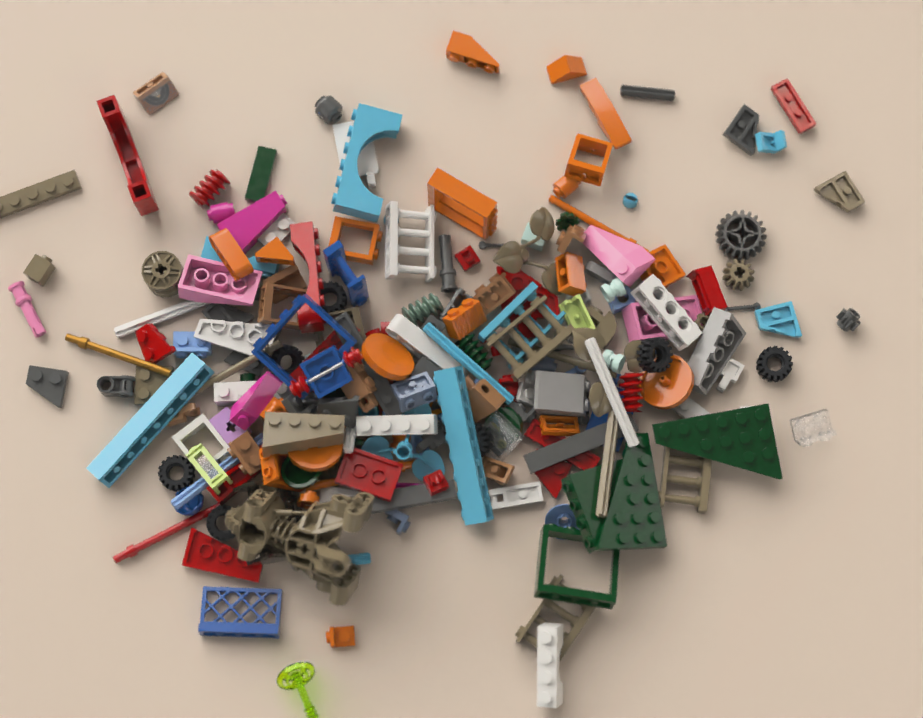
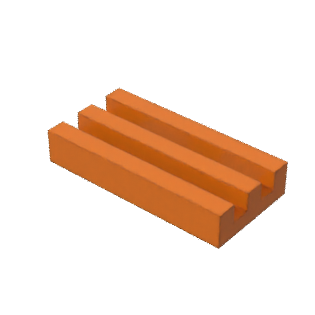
[539,415,580,436]

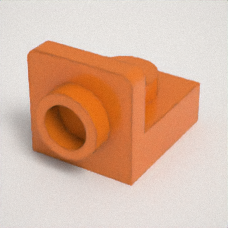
[326,626,356,648]

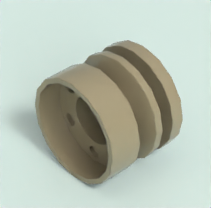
[142,251,184,297]

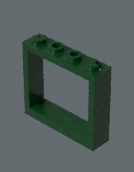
[534,523,620,610]

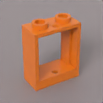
[564,133,613,186]
[328,216,383,265]

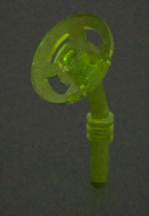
[276,662,319,718]

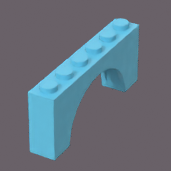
[331,103,402,223]

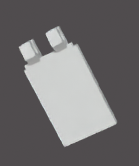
[333,121,379,189]

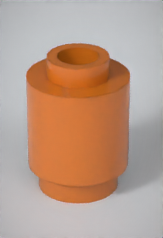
[553,176,581,199]

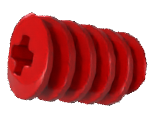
[189,169,231,209]
[619,373,644,412]

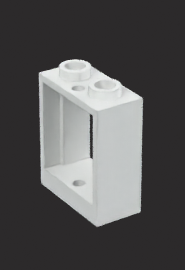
[172,413,231,473]

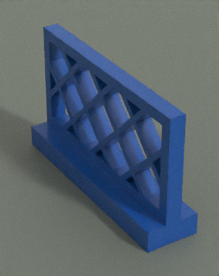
[198,586,282,639]

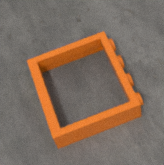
[427,168,498,240]

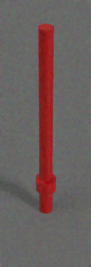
[113,503,220,563]

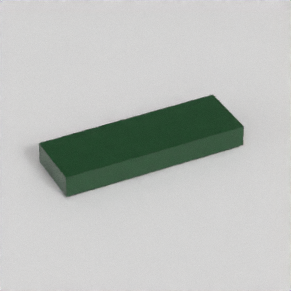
[245,146,277,202]

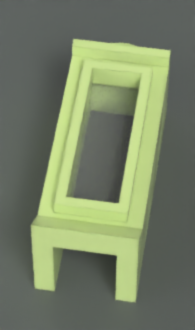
[185,443,233,495]

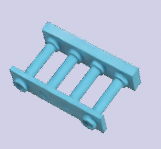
[478,281,566,370]

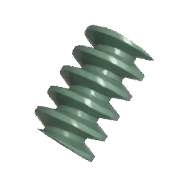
[401,293,444,326]

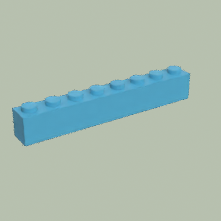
[87,353,215,488]
[433,366,494,526]

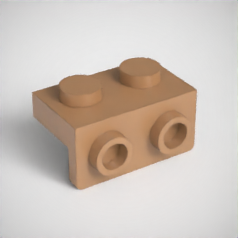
[556,225,586,254]

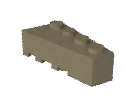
[262,412,345,458]

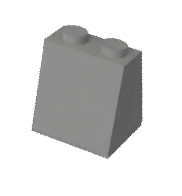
[534,370,590,417]

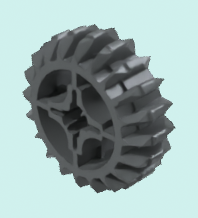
[715,210,767,261]

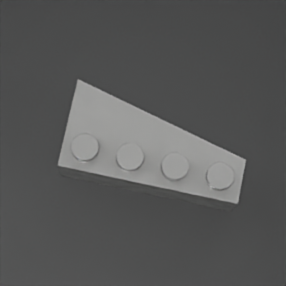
[688,307,746,396]

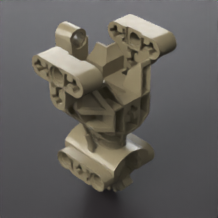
[225,485,374,606]

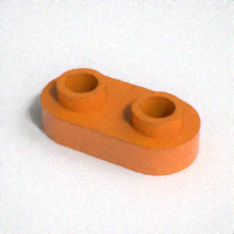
[297,490,320,509]

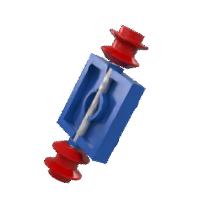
[289,345,363,399]

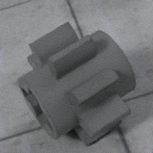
[836,308,861,332]

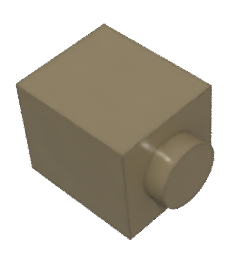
[23,254,55,287]

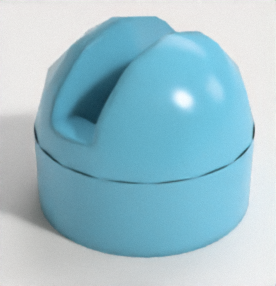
[623,193,638,209]

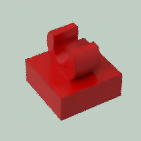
[454,245,480,272]
[423,469,449,496]

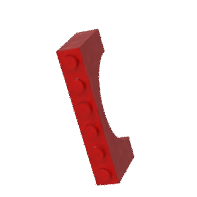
[96,95,159,216]

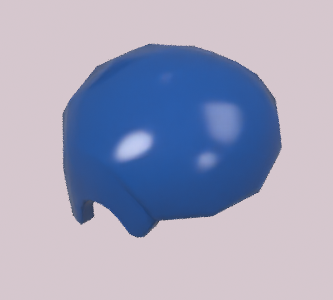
[175,486,204,516]

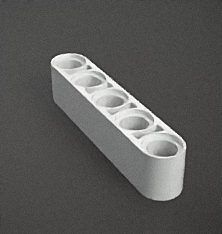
[385,314,470,377]

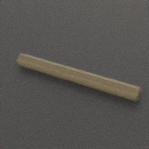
[596,410,619,518]

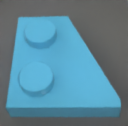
[754,301,802,338]

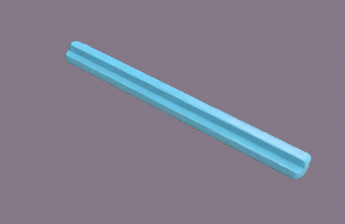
[423,322,514,405]

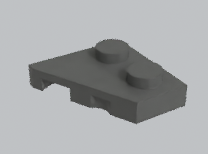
[317,395,360,428]

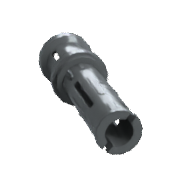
[439,234,458,293]

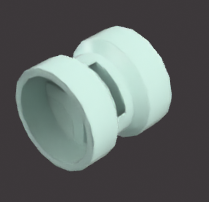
[600,277,626,303]
[603,349,626,374]

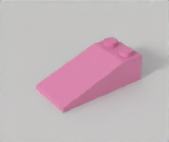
[178,255,263,306]
[621,295,703,342]

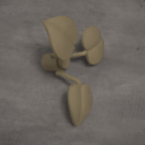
[493,207,562,295]
[572,328,655,417]

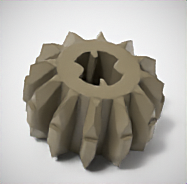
[722,259,755,291]

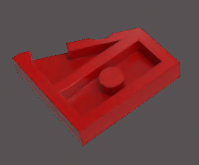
[135,323,176,364]

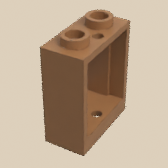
[257,283,307,331]

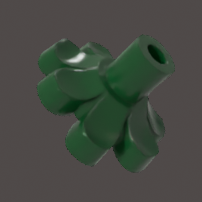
[555,212,580,232]

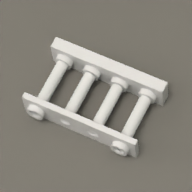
[385,201,437,283]

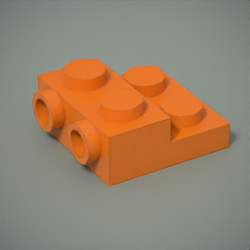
[640,244,686,295]

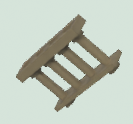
[485,295,575,382]
[658,446,712,514]
[515,574,596,662]

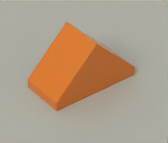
[546,55,587,85]
[255,237,295,266]

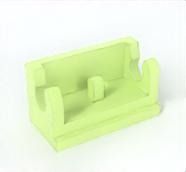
[558,294,596,336]

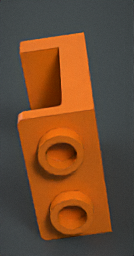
[259,448,305,492]

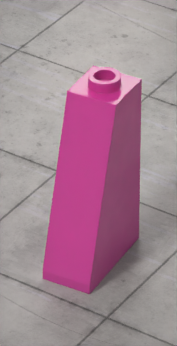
[217,191,287,254]

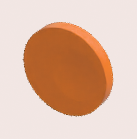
[361,333,414,381]
[639,355,694,410]
[288,444,343,472]

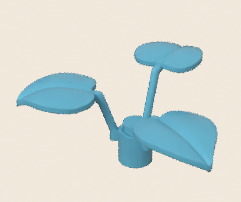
[361,403,445,481]

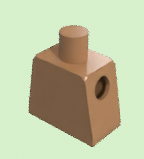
[465,375,506,423]

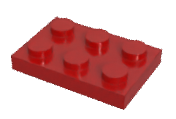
[334,448,404,502]

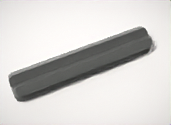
[620,85,675,101]

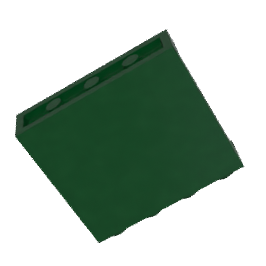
[561,459,622,554]

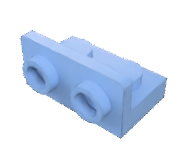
[172,331,212,358]

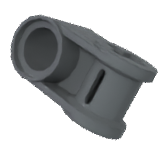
[97,375,135,398]

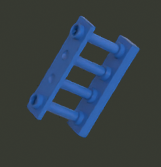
[323,240,369,307]

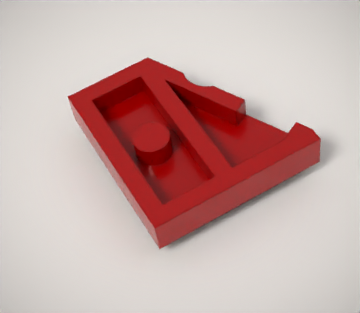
[534,449,572,499]

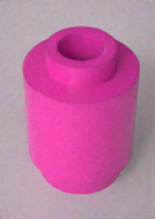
[207,202,235,224]

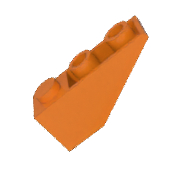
[446,30,500,73]

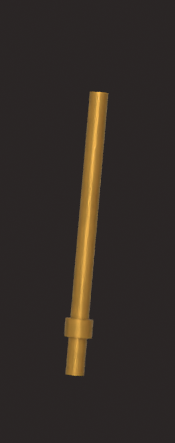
[65,333,172,377]

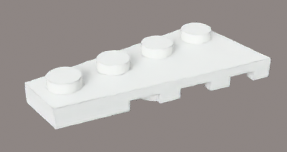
[194,319,276,356]

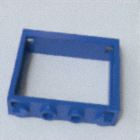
[251,294,358,400]

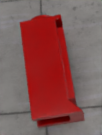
[686,265,727,316]

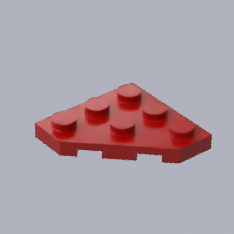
[496,266,560,322]

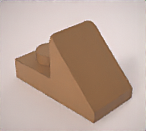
[482,456,515,486]

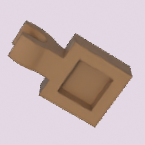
[167,403,201,427]

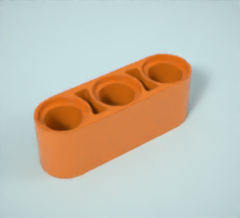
[209,228,254,281]

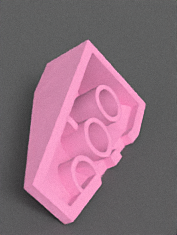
[583,225,656,288]

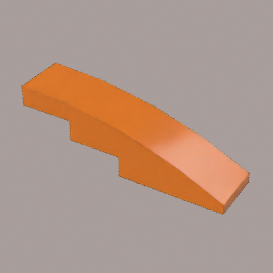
[579,78,632,150]

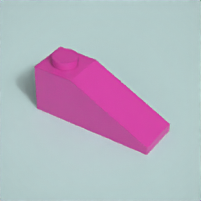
[230,371,283,431]

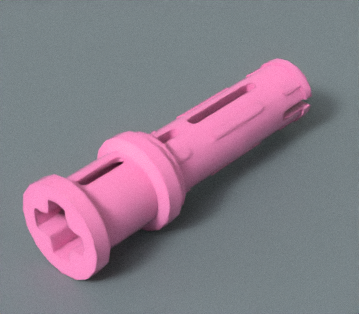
[8,281,46,338]

